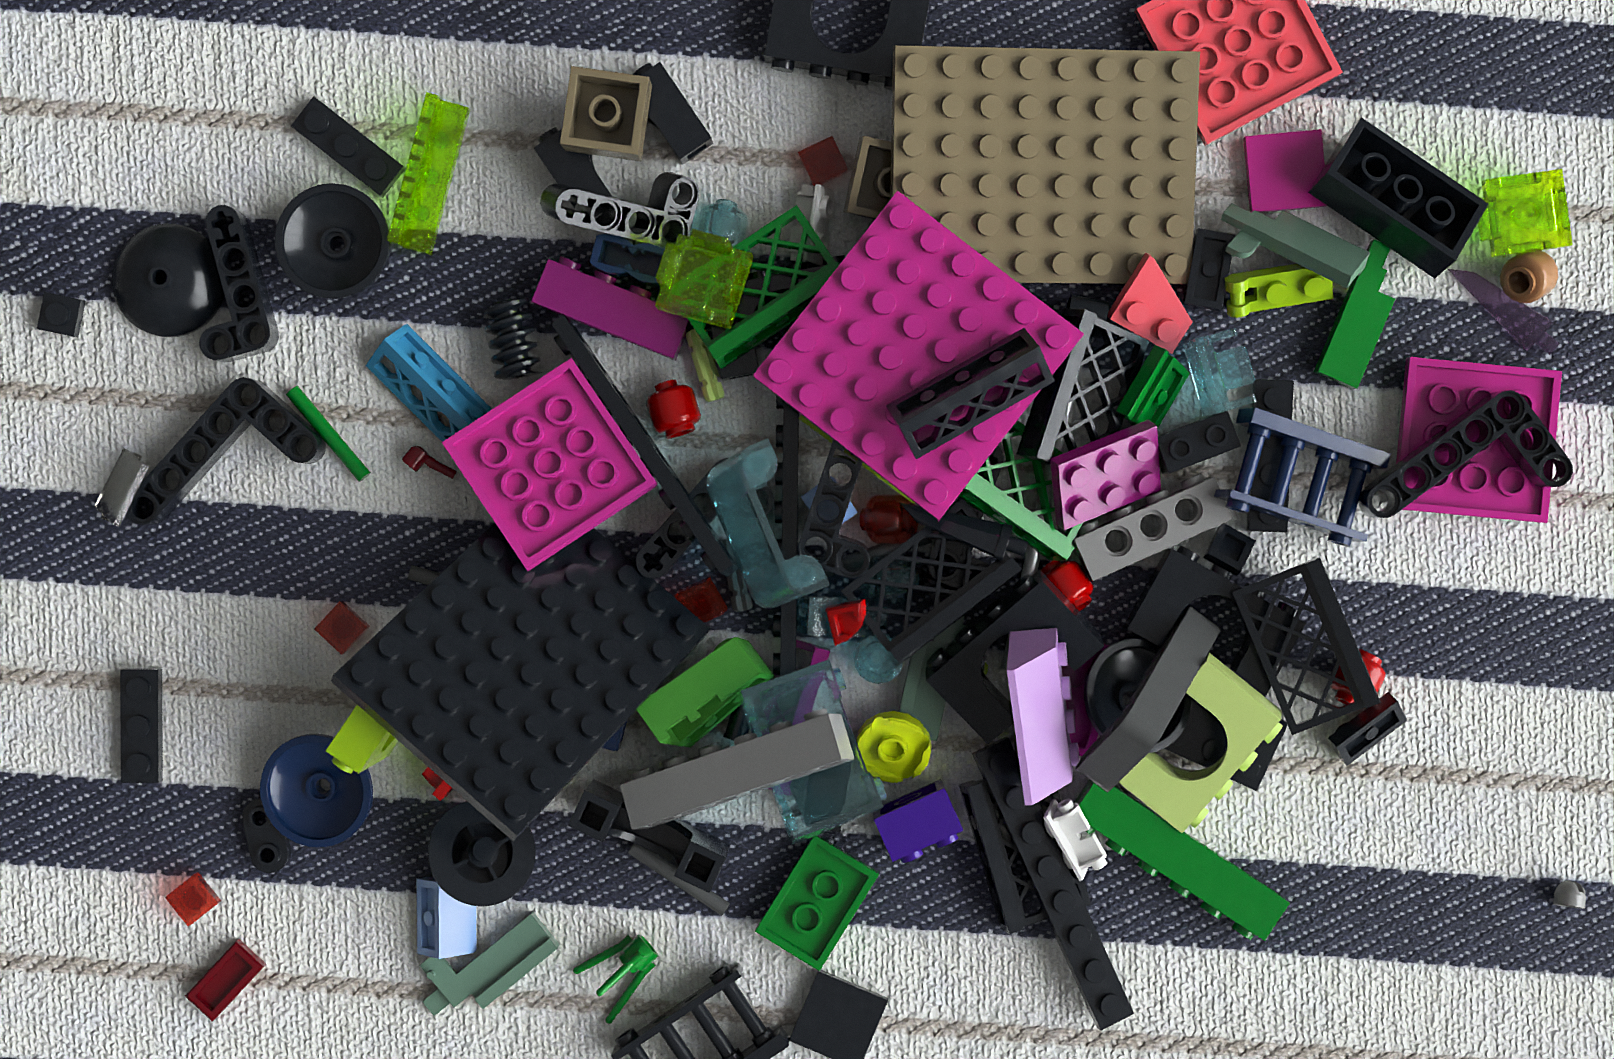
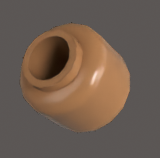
[1500,249,1558,303]

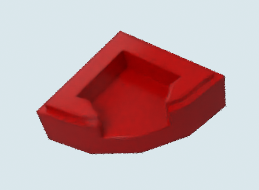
[825,599,866,646]

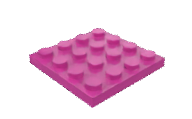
[1396,357,1562,523]
[442,358,658,571]

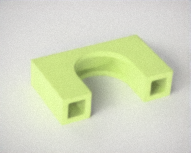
[1119,653,1283,833]

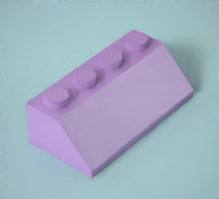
[1007,628,1080,805]

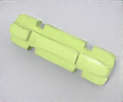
[686,329,724,402]

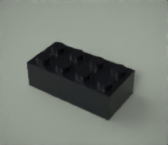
[1308,117,1489,279]

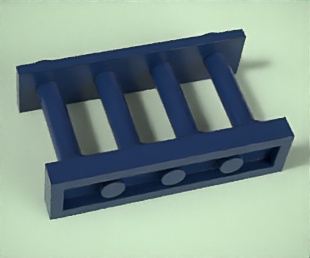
[1214,407,1391,547]

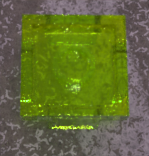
[1478,169,1573,258]
[655,229,754,329]

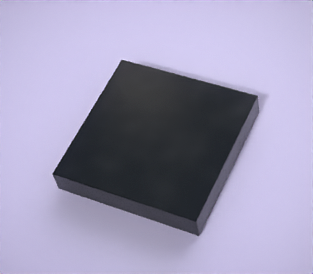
[789,970,888,1059]

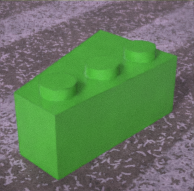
[637,637,774,748]

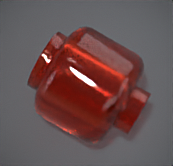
[859,494,918,544]

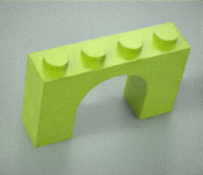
[326,705,398,774]

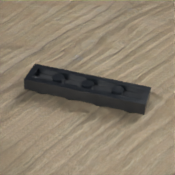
[1246,379,1294,532]

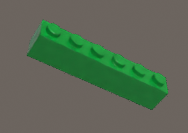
[1074,780,1290,941]

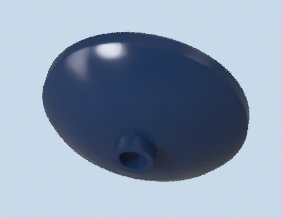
[260,733,373,847]

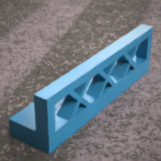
[365,324,492,442]

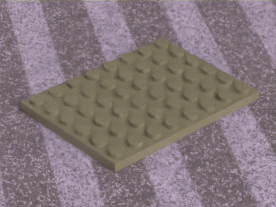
[890,45,1200,284]

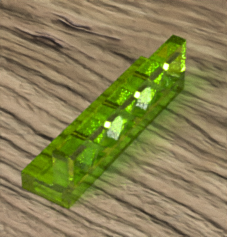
[387,92,470,256]

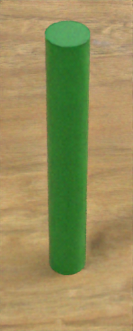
[286,386,371,482]

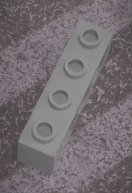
[1072,473,1233,581]

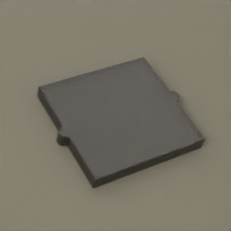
[94,448,149,527]

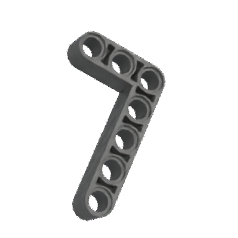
[1075,606,1221,792]

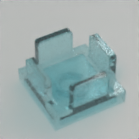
[1183,328,1257,417]

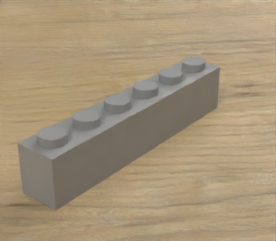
[620,709,855,830]

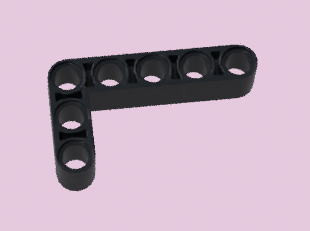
[124,377,326,525]
[1358,390,1573,518]

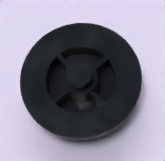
[428,801,536,907]

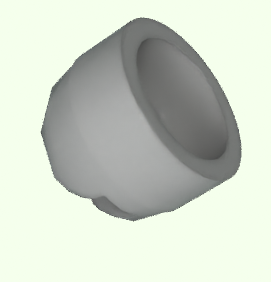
[1553,880,1586,909]

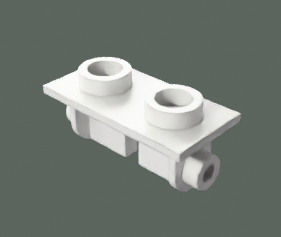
[788,184,835,266]
[1043,798,1107,881]

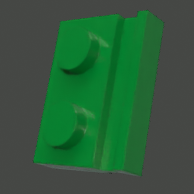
[1116,345,1190,429]

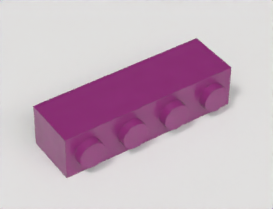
[531,256,691,361]

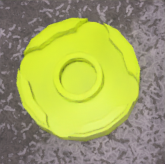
[855,711,932,783]

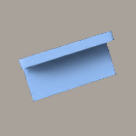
[416,877,477,959]

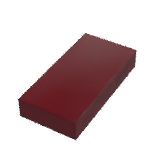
[185,939,266,1022]

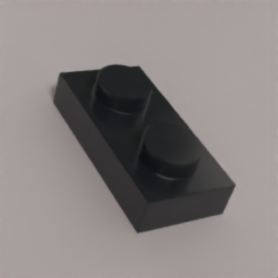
[1182,228,1236,311]
[1328,692,1407,766]

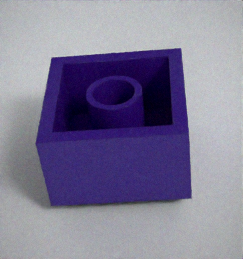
[872,779,964,863]

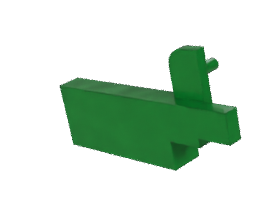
[1314,239,1395,389]

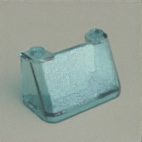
[706,438,830,609]
[740,659,887,845]

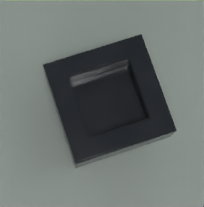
[37,292,86,338]
[1203,523,1256,576]

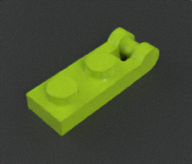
[1225,263,1333,318]

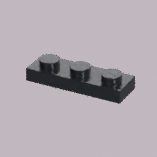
[291,96,406,198]
[120,669,163,783]

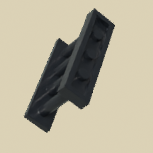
[611,963,789,1059]

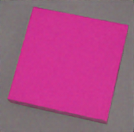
[1243,129,1327,213]

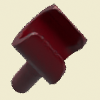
[402,446,457,479]

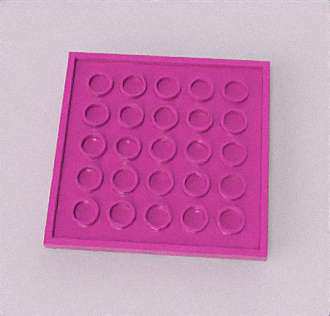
[753,191,1084,521]

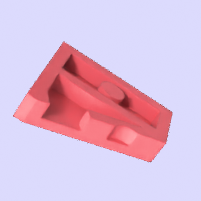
[1107,253,1192,354]

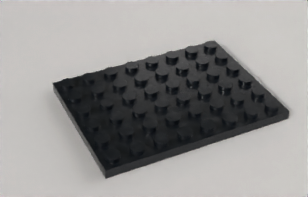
[331,523,711,842]

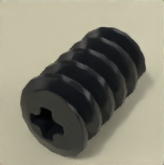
[482,297,542,380]

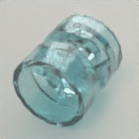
[853,632,903,684]

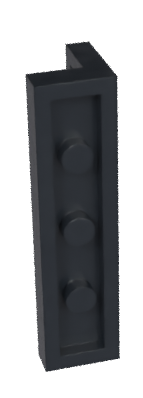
[886,328,1055,459]

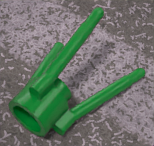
[573,934,659,1024]

